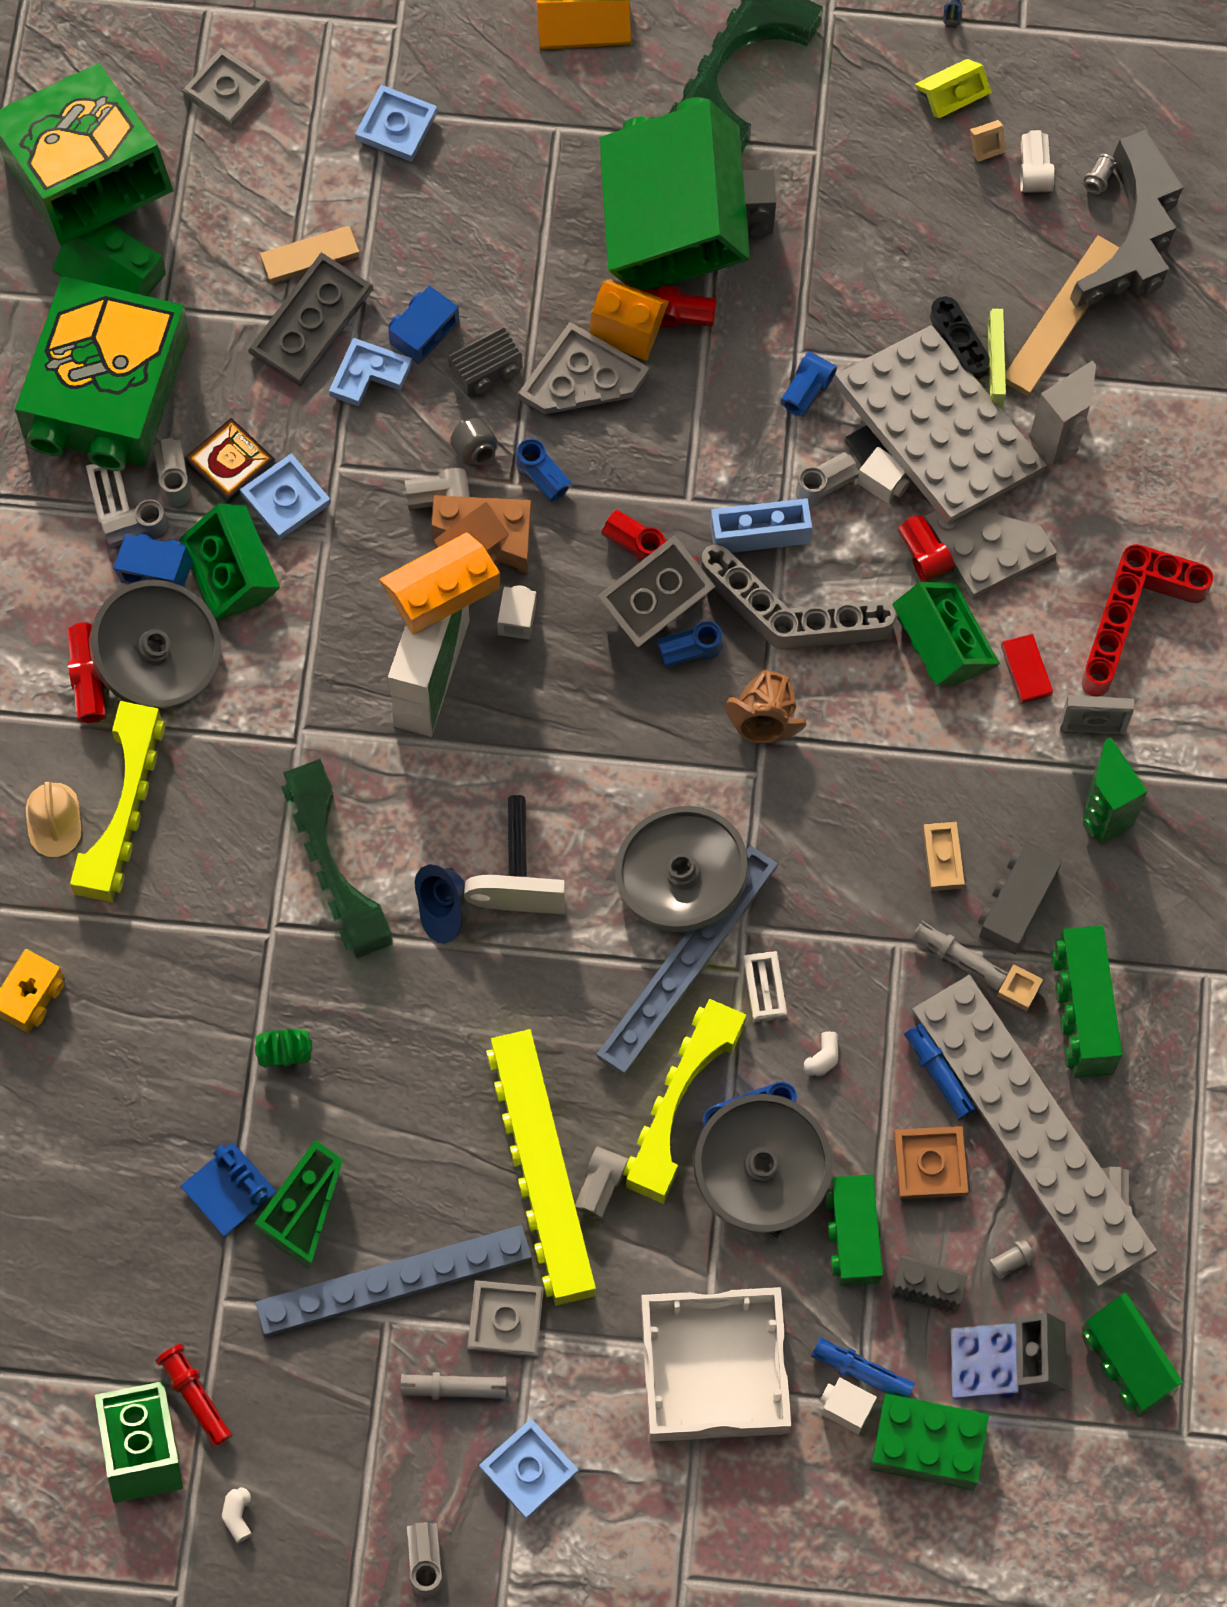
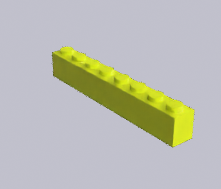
[486,1029,596,1306]

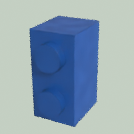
[388,285,459,365]
[113,534,193,587]

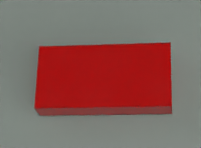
[1001,634,1053,704]

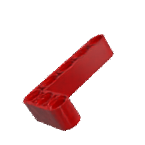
[1081,544,1214,697]

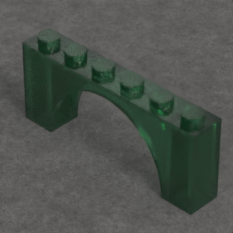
[669,0,823,154]

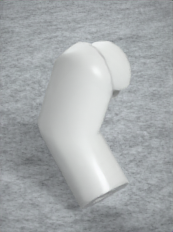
[804,1032,838,1077]
[222,1488,252,1543]

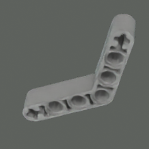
[701,544,895,650]

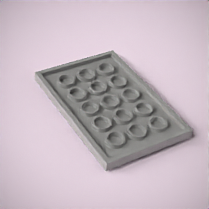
[832,325,1047,524]

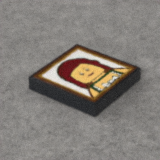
[184,418,276,504]

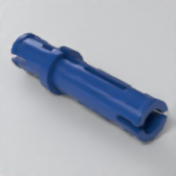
[904,1023,977,1120]
[811,1337,915,1398]

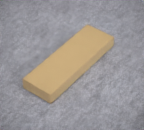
[260,226,360,284]

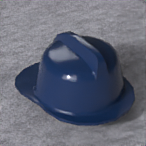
[414,864,466,944]

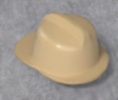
[26,782,81,858]

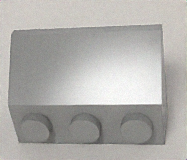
[1030,360,1096,464]

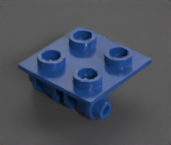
[180,1142,277,1237]

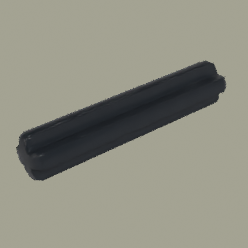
[508,795,527,877]

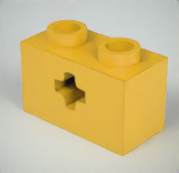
[0,948,65,1034]

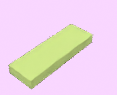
[987,309,1006,408]

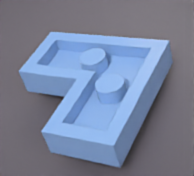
[329,338,412,407]

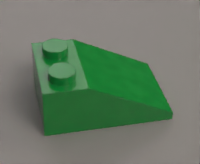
[95,1381,183,1503]

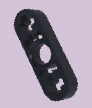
[930,296,990,379]

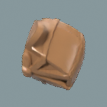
[726,669,807,744]

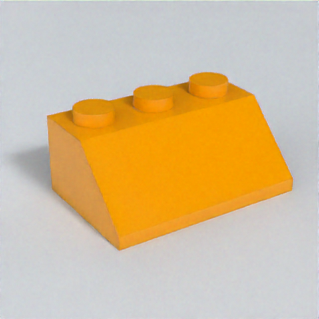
[536,0,631,50]
[379,532,500,635]

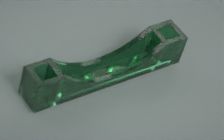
[280,759,393,958]

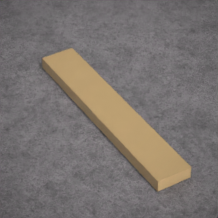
[1005,235,1120,397]

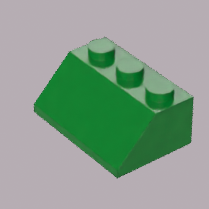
[53,222,166,296]
[179,504,280,621]
[892,582,1000,686]
[1083,737,1148,845]
[1081,1292,1183,1417]

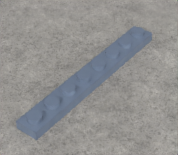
[597,845,778,1076]
[255,1225,532,1337]

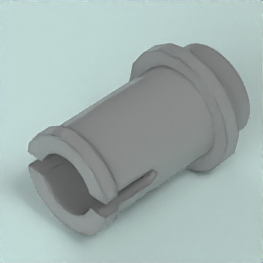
[1084,154,1117,195]
[989,1241,1036,1280]

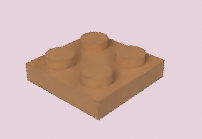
[893,1126,969,1200]

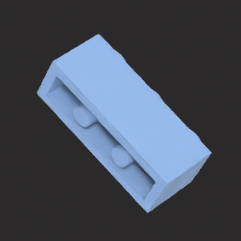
[710,498,812,553]

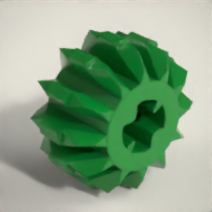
[255,1029,313,1068]

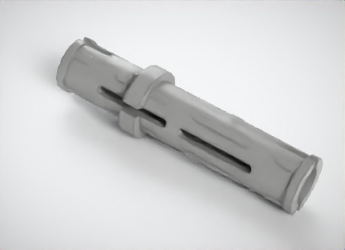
[911,920,1008,991]
[400,1372,506,1400]

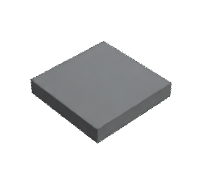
[182,48,270,128]
[1060,695,1134,735]
[467,1280,544,1358]

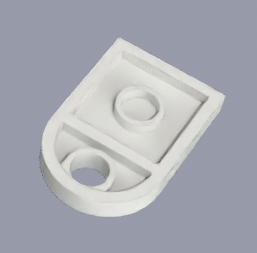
[464,875,566,915]

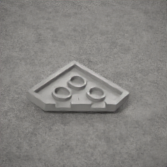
[518,322,650,414]
[925,509,1057,599]

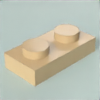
[923,822,965,891]

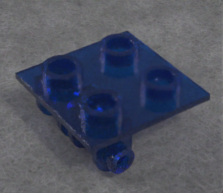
[951,1323,1019,1398]

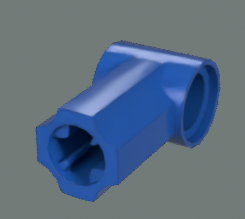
[781,351,837,417]
[516,438,572,503]
[657,621,723,668]

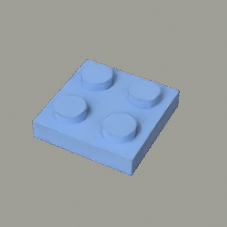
[355,85,438,162]
[240,453,331,541]
[479,1418,579,1520]

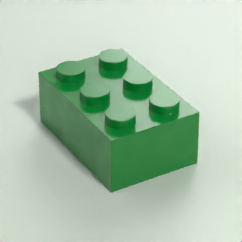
[870,1393,989,1491]

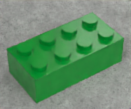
[1051,925,1122,1078]

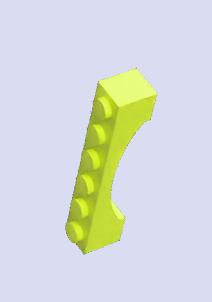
[70,701,165,903]
[623,999,746,1204]

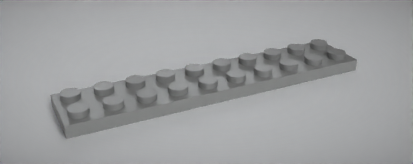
[912,974,1157,1289]

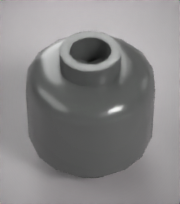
[451,418,498,466]

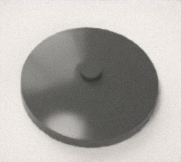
[89,580,221,710]
[615,806,749,932]
[693,1094,832,1233]

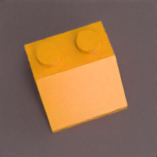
[589,279,669,361]

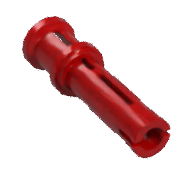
[155,1344,233,1447]

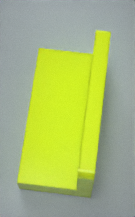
[915,59,992,118]

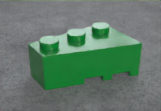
[252,1140,343,1269]

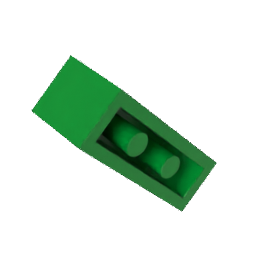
[824,1174,883,1286]

